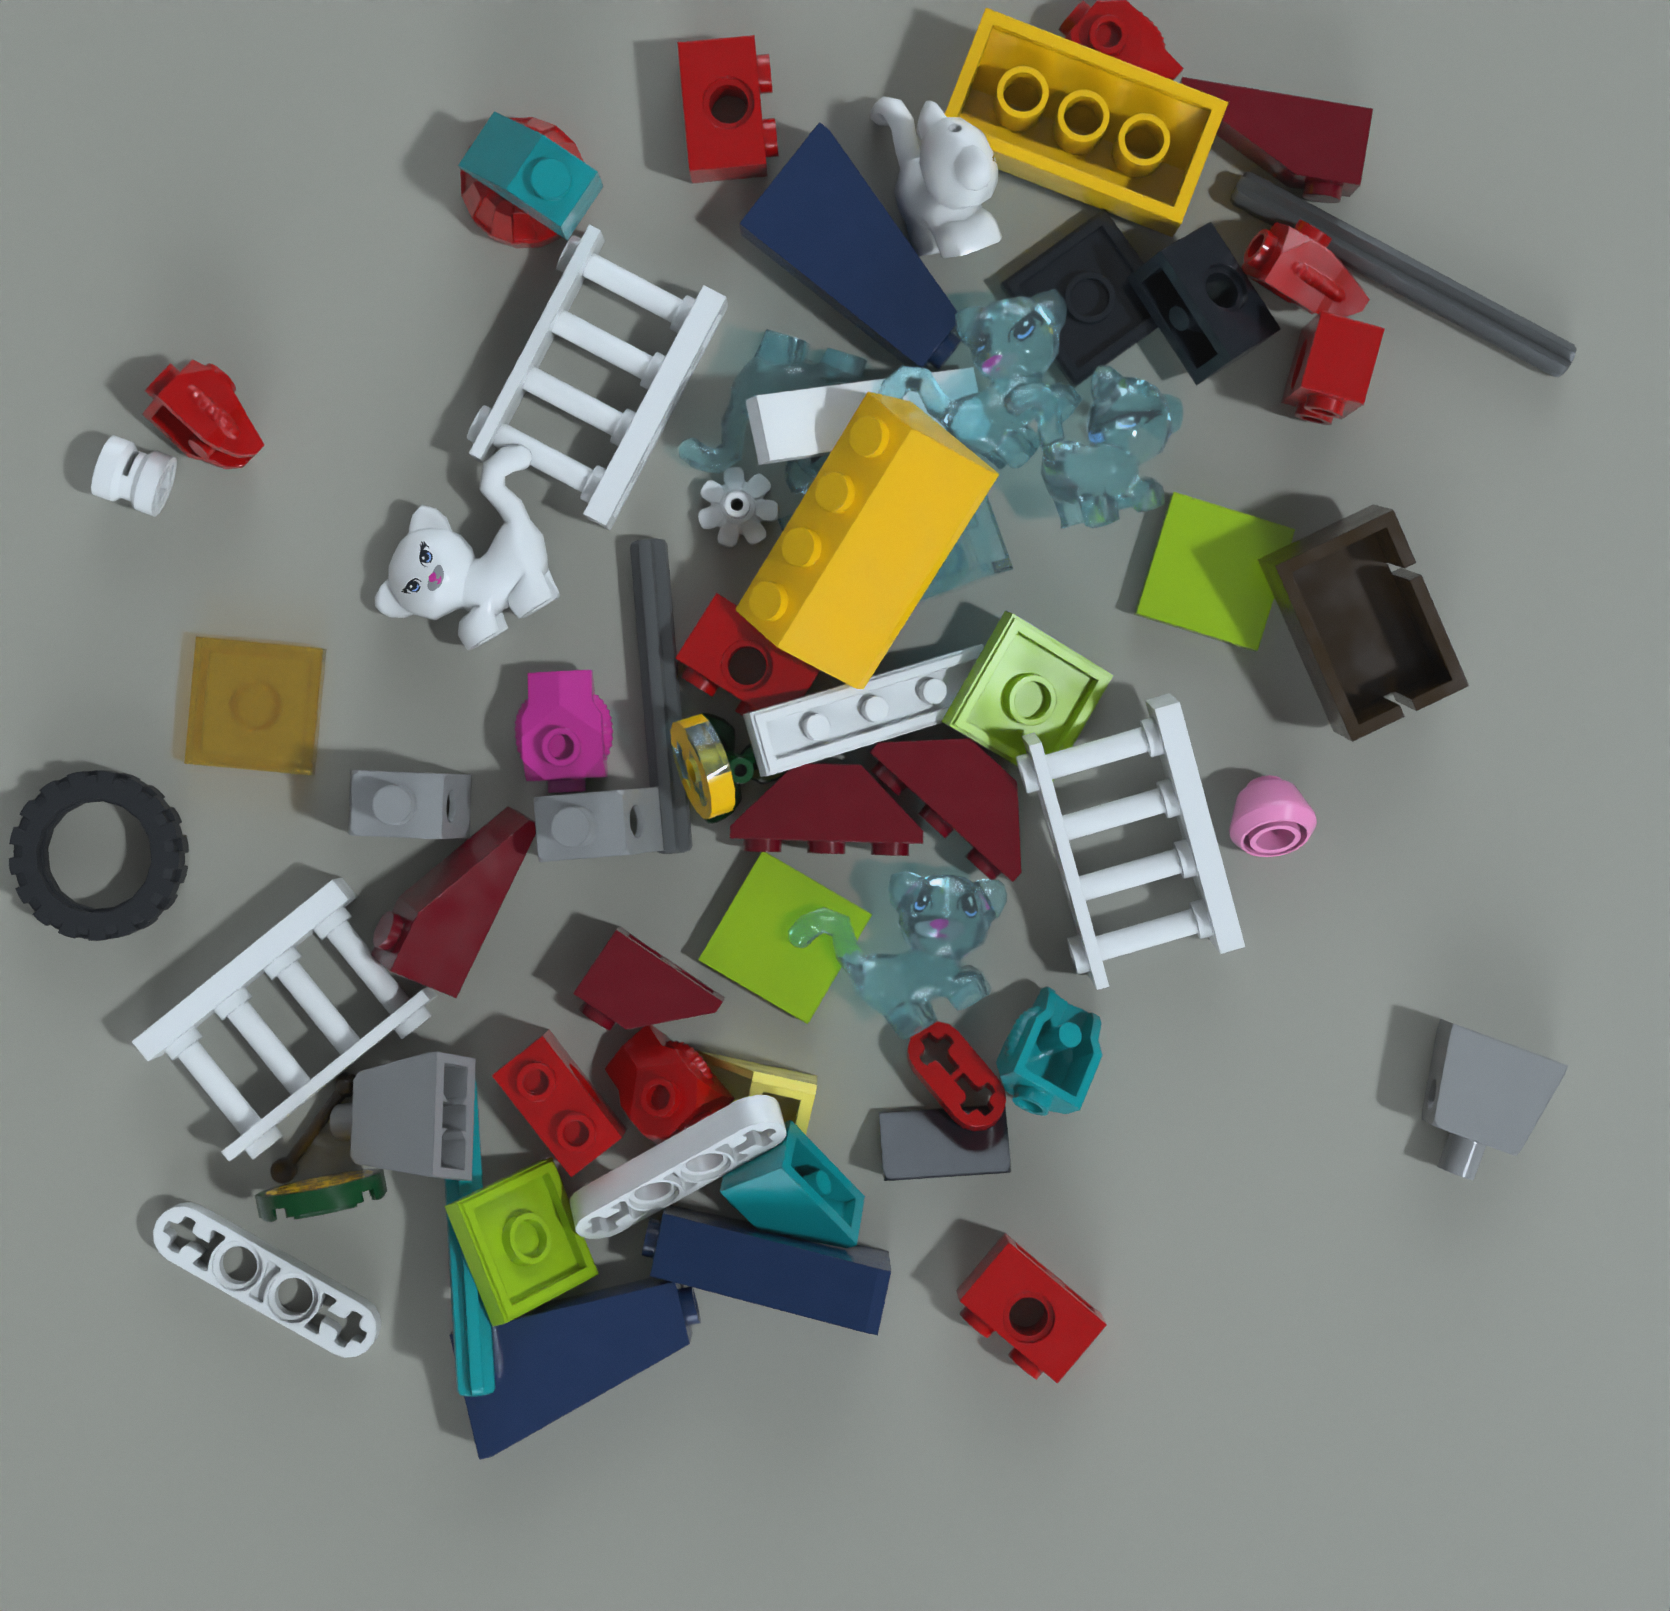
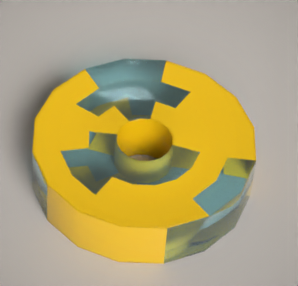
[670,714,735,819]

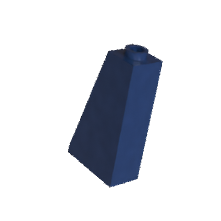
[740,121,962,374]
[642,1205,891,1336]
[449,1277,701,1460]

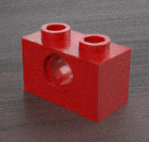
[677,35,779,184]
[1281,311,1385,425]
[675,593,821,716]
[492,1029,627,1177]
[956,1233,1107,1384]

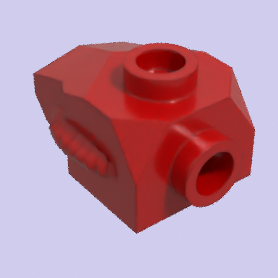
[1058,0,1184,81]
[1241,219,1370,317]
[142,359,265,469]
[605,1025,735,1145]

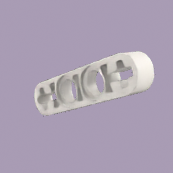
[570,1095,786,1239]
[153,1202,381,1358]

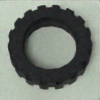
[9,770,189,941]

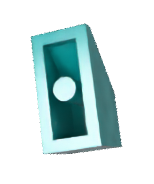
[458,111,604,241]
[720,1120,865,1249]

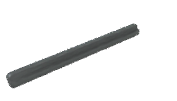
[1230,172,1577,377]

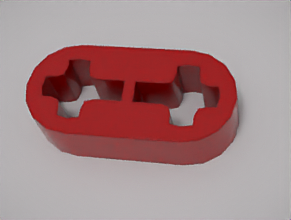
[907,1021,1006,1131]

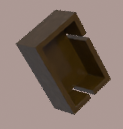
[1258,504,1469,742]

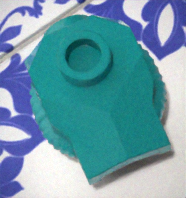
[996,986,1103,1116]

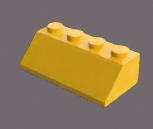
[945,8,1228,237]
[735,392,999,689]

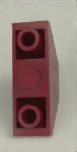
[869,738,1022,882]
[730,763,924,856]

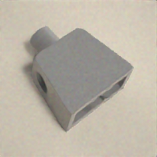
[348,770,472,839]
[534,787,664,862]
[1422,1019,1568,1180]
[330,1052,476,1181]

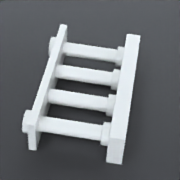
[467,224,728,530]
[1016,693,1245,990]
[132,878,438,1162]

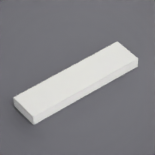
[745,367,986,465]
[743,644,984,777]

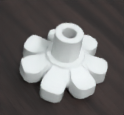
[698,467,779,548]

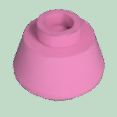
[1229,775,1317,857]

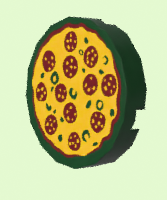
[255,1168,387,1222]

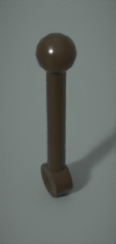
[270,1072,356,1184]

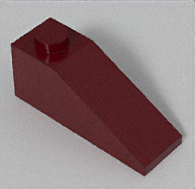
[1179,77,1373,203]
[371,806,536,998]

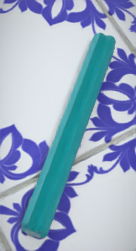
[444,1080,496,1397]

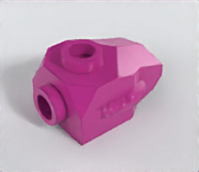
[514,670,613,793]

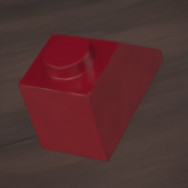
[573,926,725,1031]

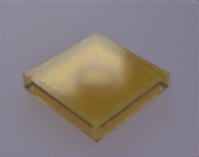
[184,637,327,775]

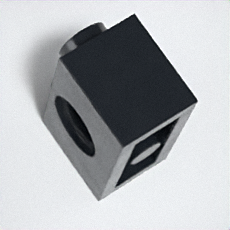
[1126,222,1281,386]

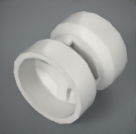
[91,435,177,517]

